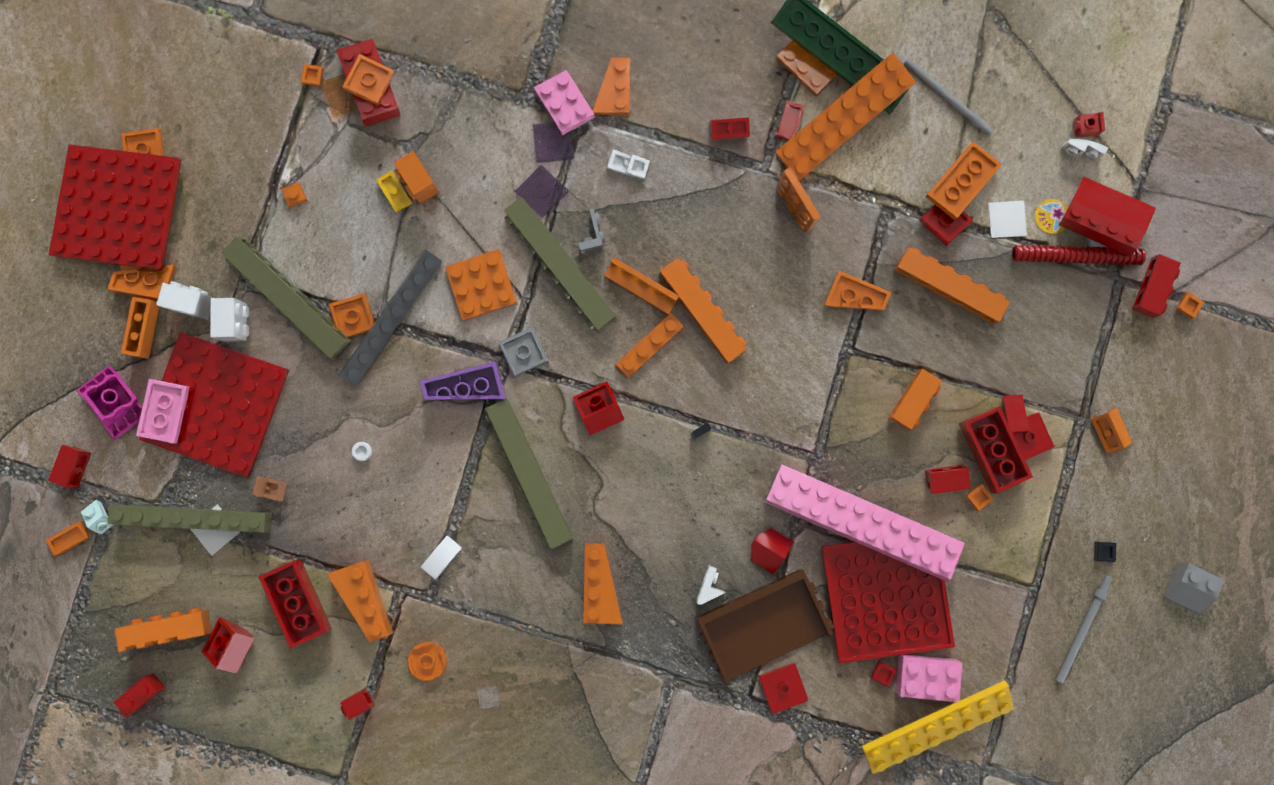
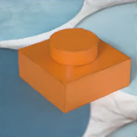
[301,64,324,87]
[281,182,308,208]
[1175,292,1205,319]
[965,484,994,511]

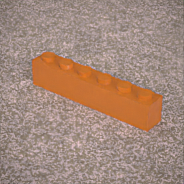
[894,247,1010,324]
[659,257,747,364]

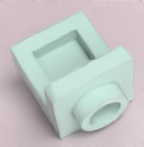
[81,500,113,534]

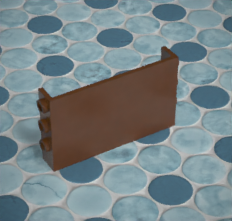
[697,569,834,684]

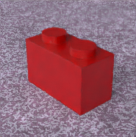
[113,673,165,718]

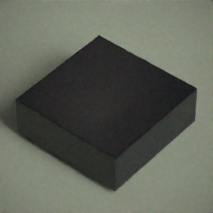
[691,423,711,440]
[1094,541,1117,562]

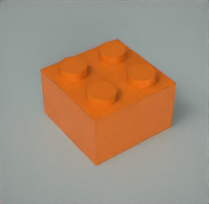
[394,151,439,204]

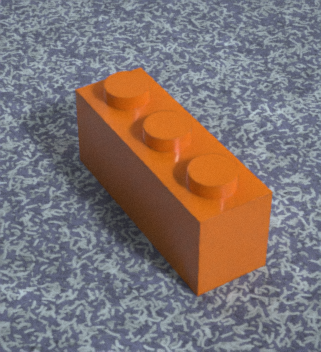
[121,297,160,359]
[888,369,942,430]

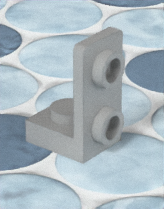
[578,209,605,254]

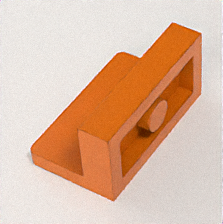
[1091,408,1132,454]

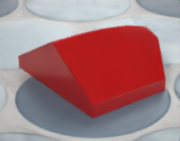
[751,528,793,575]

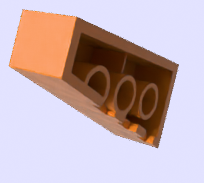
[583,543,623,624]
[327,560,393,642]
[115,607,211,652]

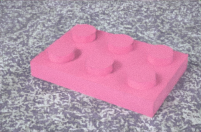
[534,70,595,135]
[136,379,190,444]

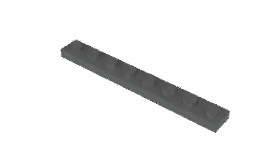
[338,250,442,387]

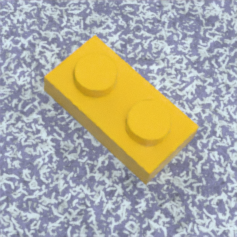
[376,170,413,213]

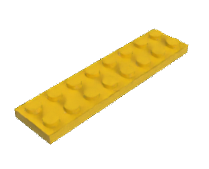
[862,680,1014,774]

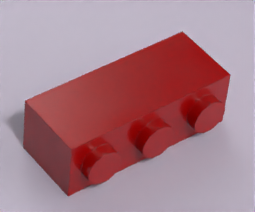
[1132,254,1181,318]

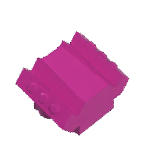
[76,365,142,441]

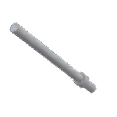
[904,58,994,136]
[1056,575,1113,684]

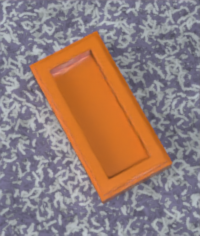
[45,521,91,557]

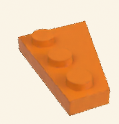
[593,58,630,115]
[107,264,177,300]
[823,271,892,311]

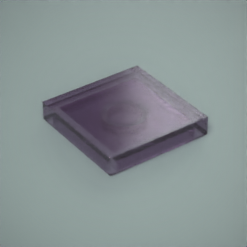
[533,122,574,163]
[515,165,568,218]

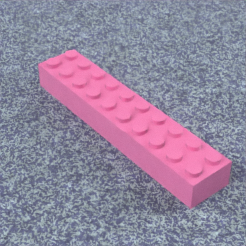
[765,464,965,581]

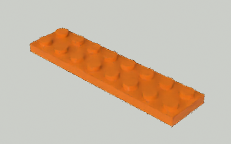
[775,52,916,181]

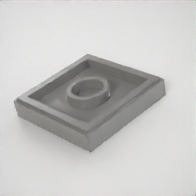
[498,327,549,377]

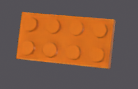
[925,141,1002,220]

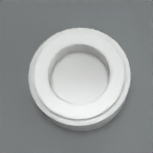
[352,442,372,461]

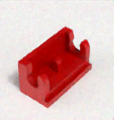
[709,117,750,140]
[48,444,91,489]
[925,465,971,494]

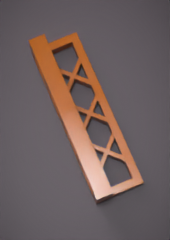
[604,257,679,315]

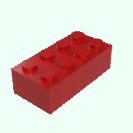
[336,38,401,127]
[959,406,1033,493]
[259,558,332,649]

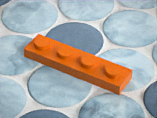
[615,313,684,378]

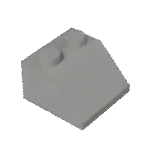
[1163,562,1225,614]

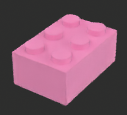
[895,654,962,702]

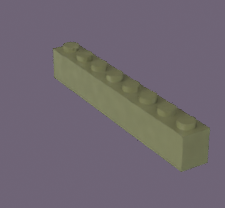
[504,197,616,332]
[222,236,352,359]
[484,399,573,549]
[108,504,272,533]

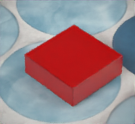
[870,660,897,687]

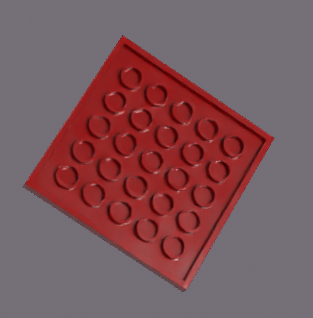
[49,144,182,271]
[139,332,289,478]
[821,542,955,663]

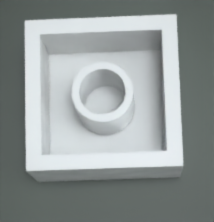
[156,281,213,320]
[211,298,249,342]

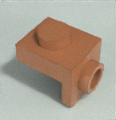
[252,476,287,502]

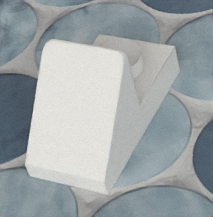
[696,565,725,605]

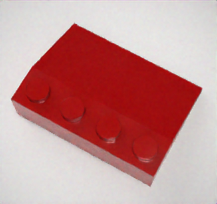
[1059,177,1156,257]

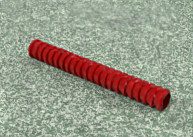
[1012,244,1146,265]

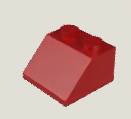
[573,381,625,435]
[202,617,254,674]

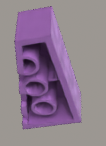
[420,361,506,400]

